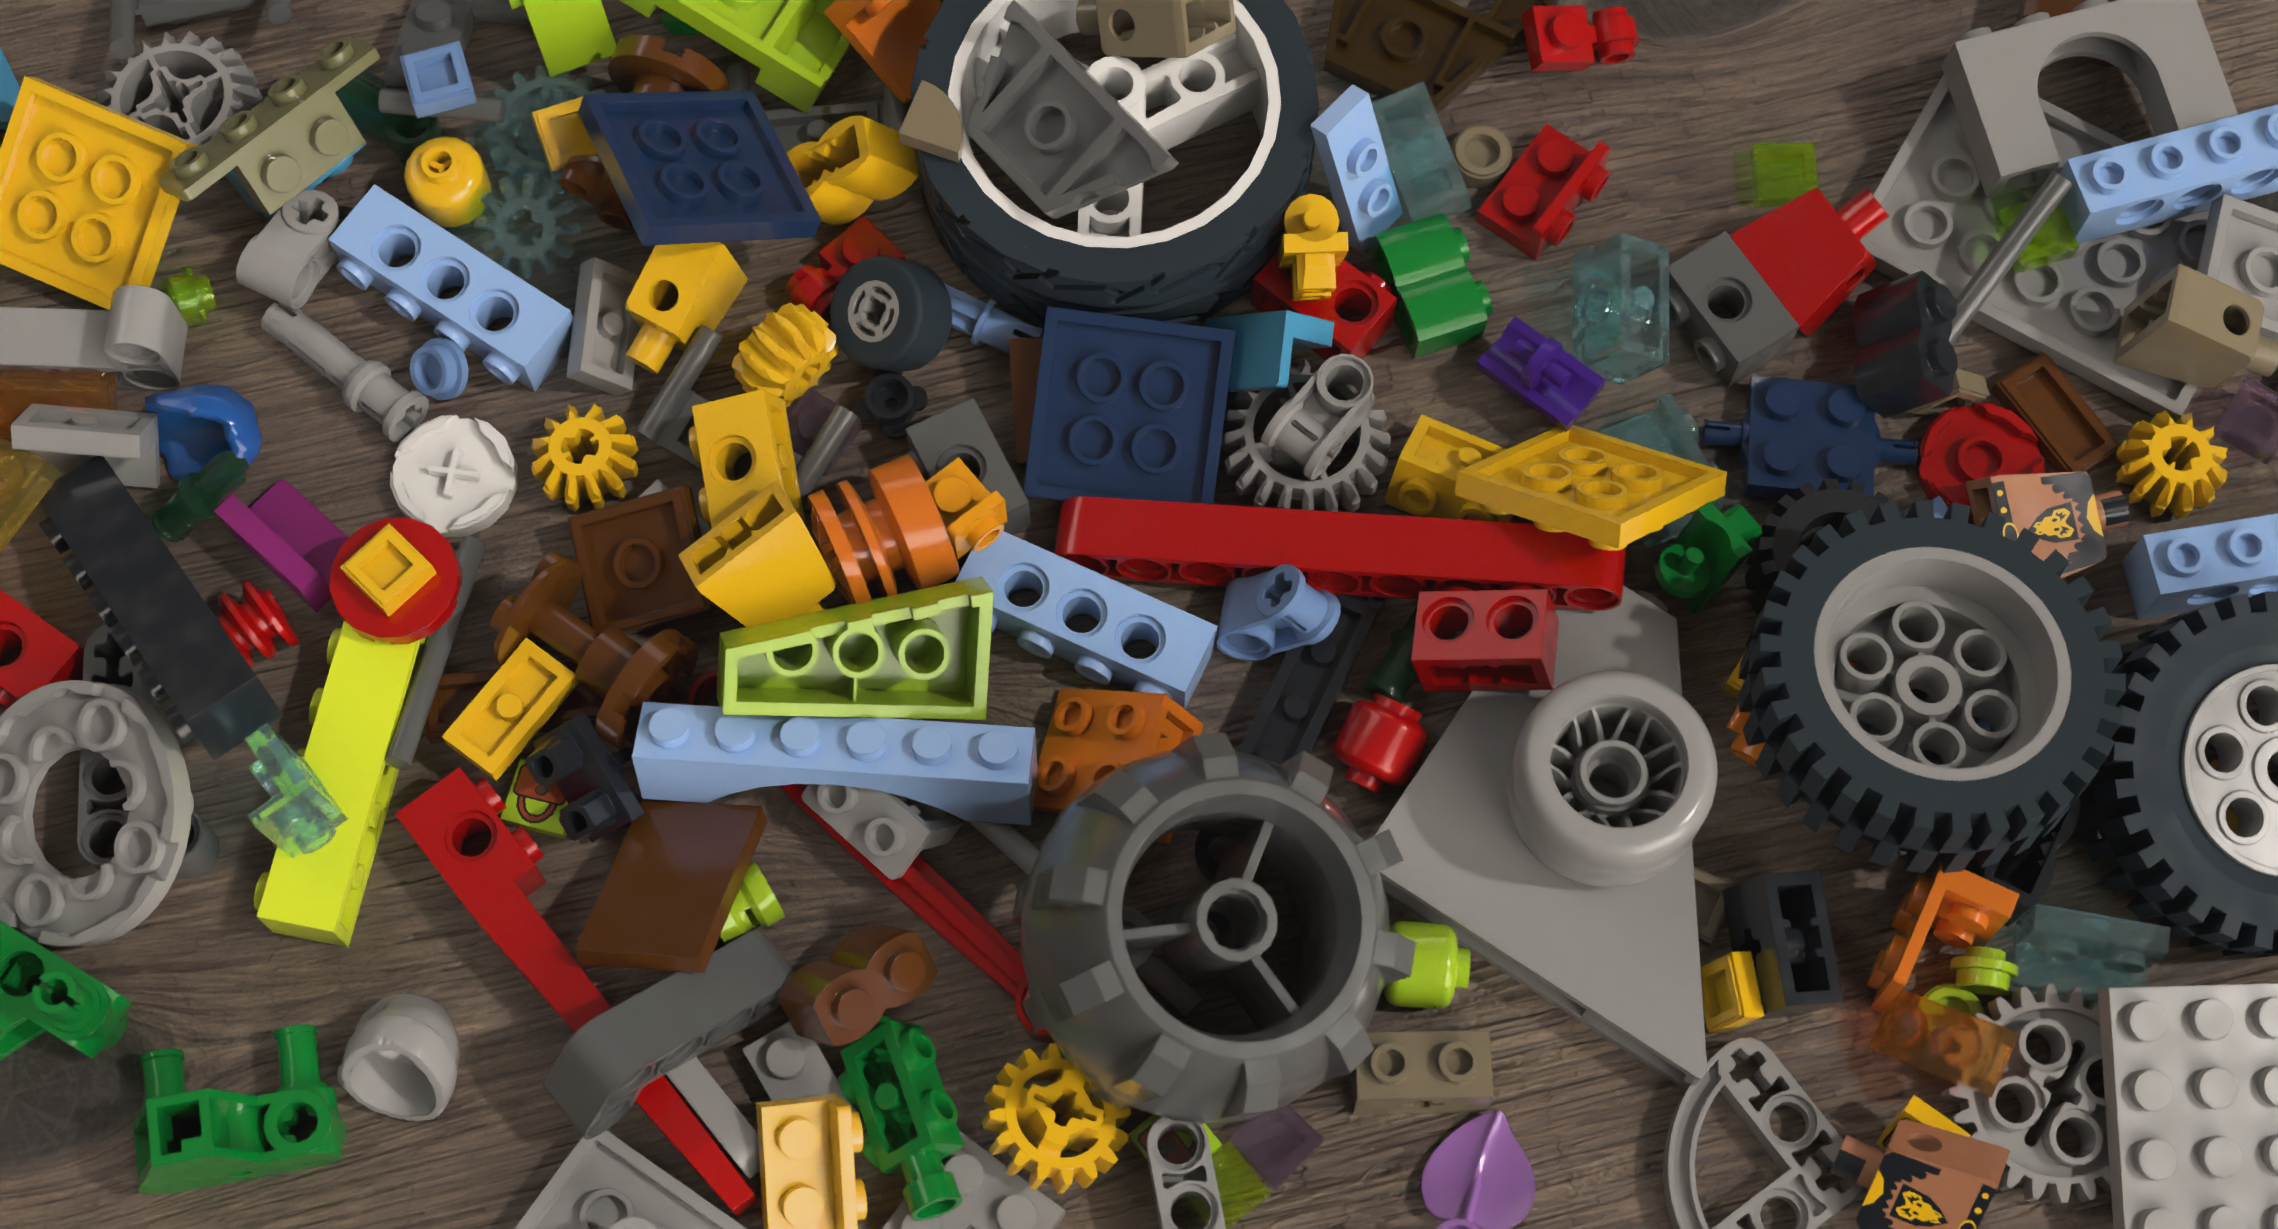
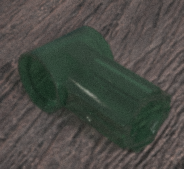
[335,69,447,167]

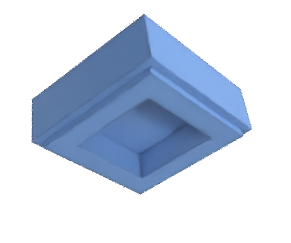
[399,41,478,119]

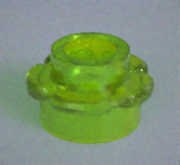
[166,266,216,325]

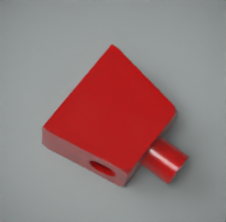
[1730,188,1889,338]

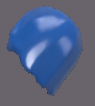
[145,384,262,495]

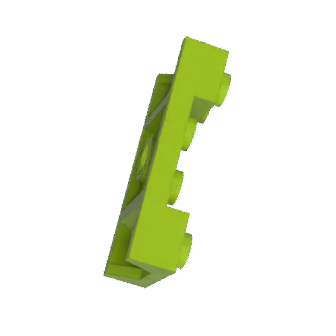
[619,0,851,114]

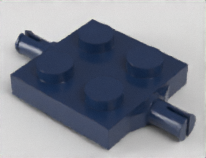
[1701,375,1918,500]

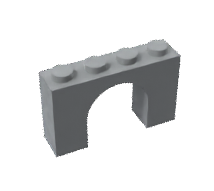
[1941,0,2238,198]

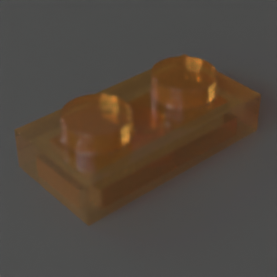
[0,370,118,438]
[1869,990,2019,1098]

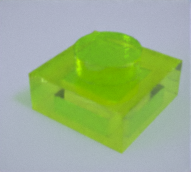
[1992,201,2079,274]

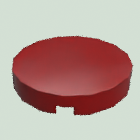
[1916,403,2045,524]
[329,517,462,645]

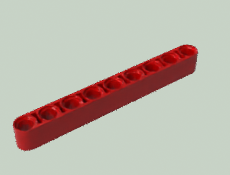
[1054,496,1626,611]

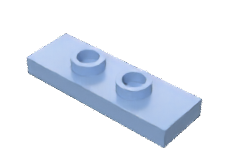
[1310,85,1403,253]

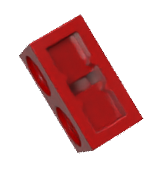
[1251,253,1397,360]
[1411,585,1559,691]

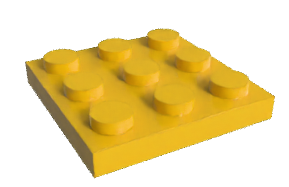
[0,76,199,310]
[1455,425,1727,551]

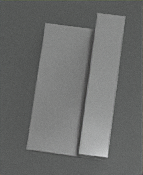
[11,403,161,488]

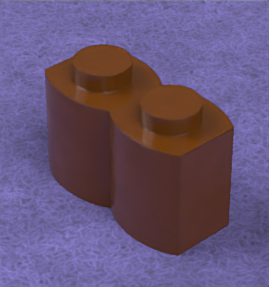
[776,923,938,1046]

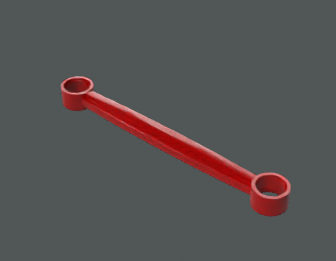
[687,669,1054,1042]

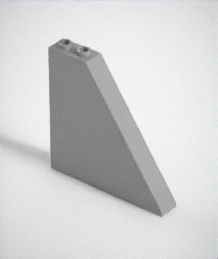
[1375,586,1707,1090]

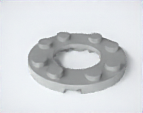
[0,680,194,946]

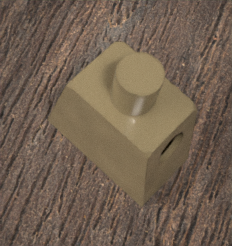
[1076,0,1236,58]
[2113,264,2278,388]

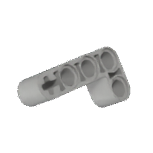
[0,285,188,391]

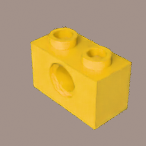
[689,389,805,529]

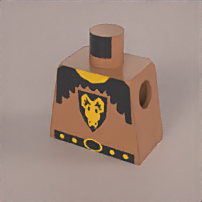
[1965,471,2130,579]
[1830,1119,2010,1229]

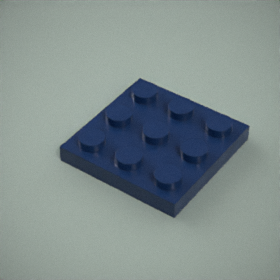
[578,90,821,246]
[1024,306,1235,504]

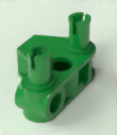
[0,921,133,1061]
[133,1024,347,1195]

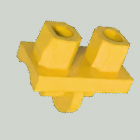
[1277,194,1349,301]

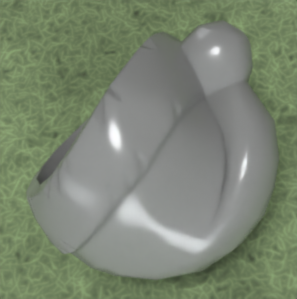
[336,993,460,1121]

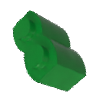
[1370,213,1493,359]

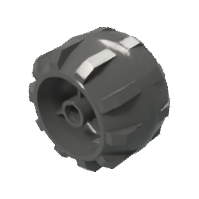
[1011,733,1416,1124]

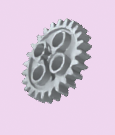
[1941,983,2111,1205]

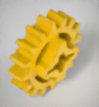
[982,1044,1131,1194]

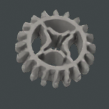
[96,30,264,183]
[1221,359,1391,513]

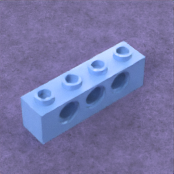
[2055,104,2278,246]
[328,184,573,392]
[2121,513,2278,620]
[955,531,1218,709]

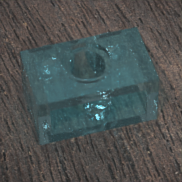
[1572,232,1669,384]

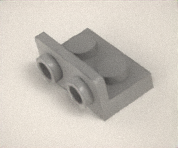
[802,784,962,880]

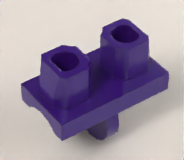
[1477,316,1605,433]

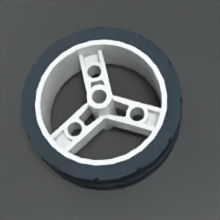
[910,0,1319,326]

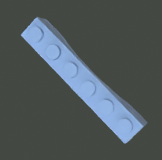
[632,702,1038,825]

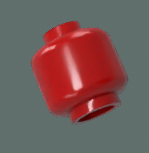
[1333,693,1429,794]

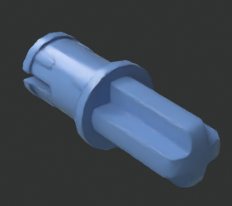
[944,283,1044,355]

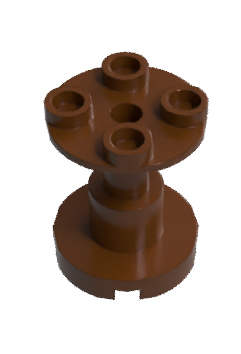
[558,34,729,230]
[490,551,698,750]

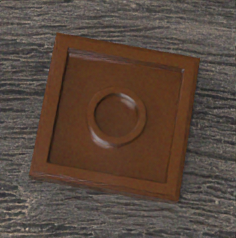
[567,485,718,635]

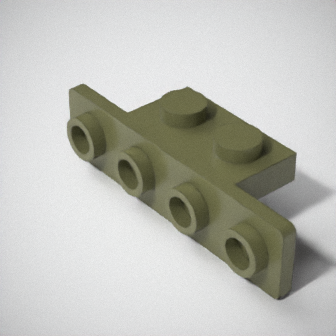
[157,38,381,215]

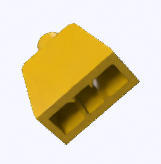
[625,242,748,374]
[678,480,837,627]

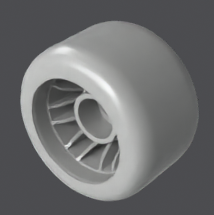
[1506,670,1718,887]

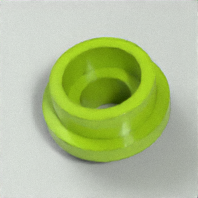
[1950,946,2019,996]

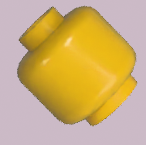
[404,136,491,228]

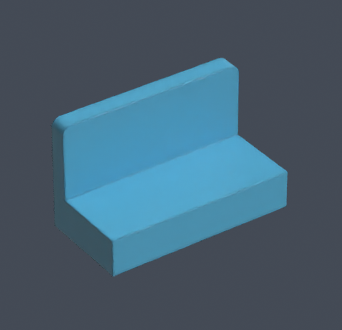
[1206,310,1334,392]

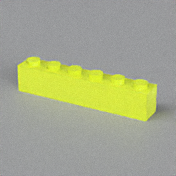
[254,621,428,948]

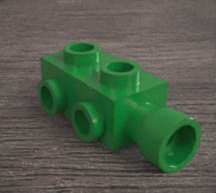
[839,1016,965,1221]

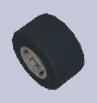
[830,256,952,372]

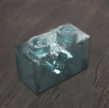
[1372,81,1472,222]

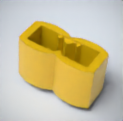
[787,115,919,225]

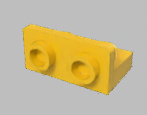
[1385,414,1513,522]
[756,1093,867,1229]

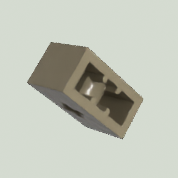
[1351,1030,1494,1115]

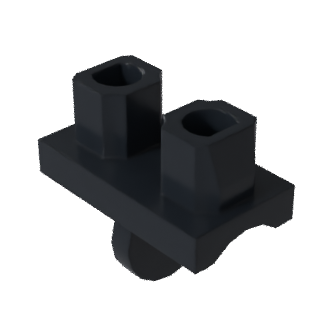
[525,712,645,843]

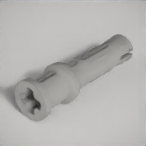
[261,302,429,442]

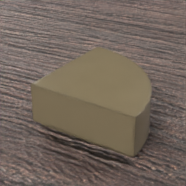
[899,80,963,163]
[1906,368,1990,415]

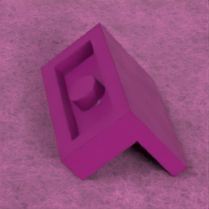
[214,480,349,613]

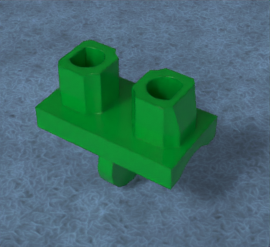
[1654,502,1763,615]

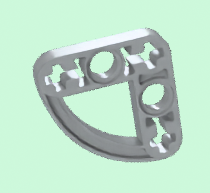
[1663,1037,1862,1229]

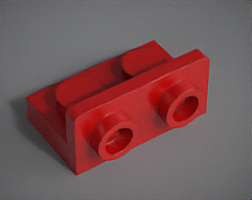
[1475,123,1611,261]

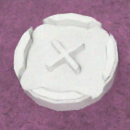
[390,415,518,538]

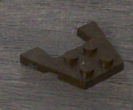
[1323,0,1559,120]

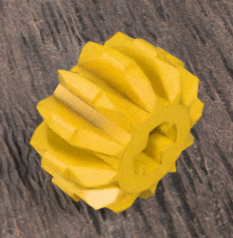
[731,303,839,407]
[531,403,639,513]
[2116,410,2228,520]

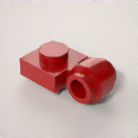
[1521,5,1639,72]
[786,215,905,323]

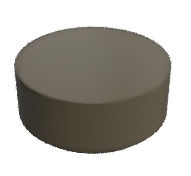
[1450,125,1512,189]

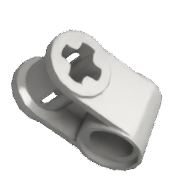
[236,190,339,310]
[1261,354,1374,480]

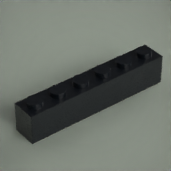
[35,456,283,760]

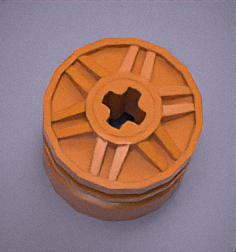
[806,454,960,604]

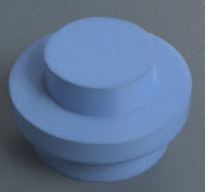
[410,337,469,400]

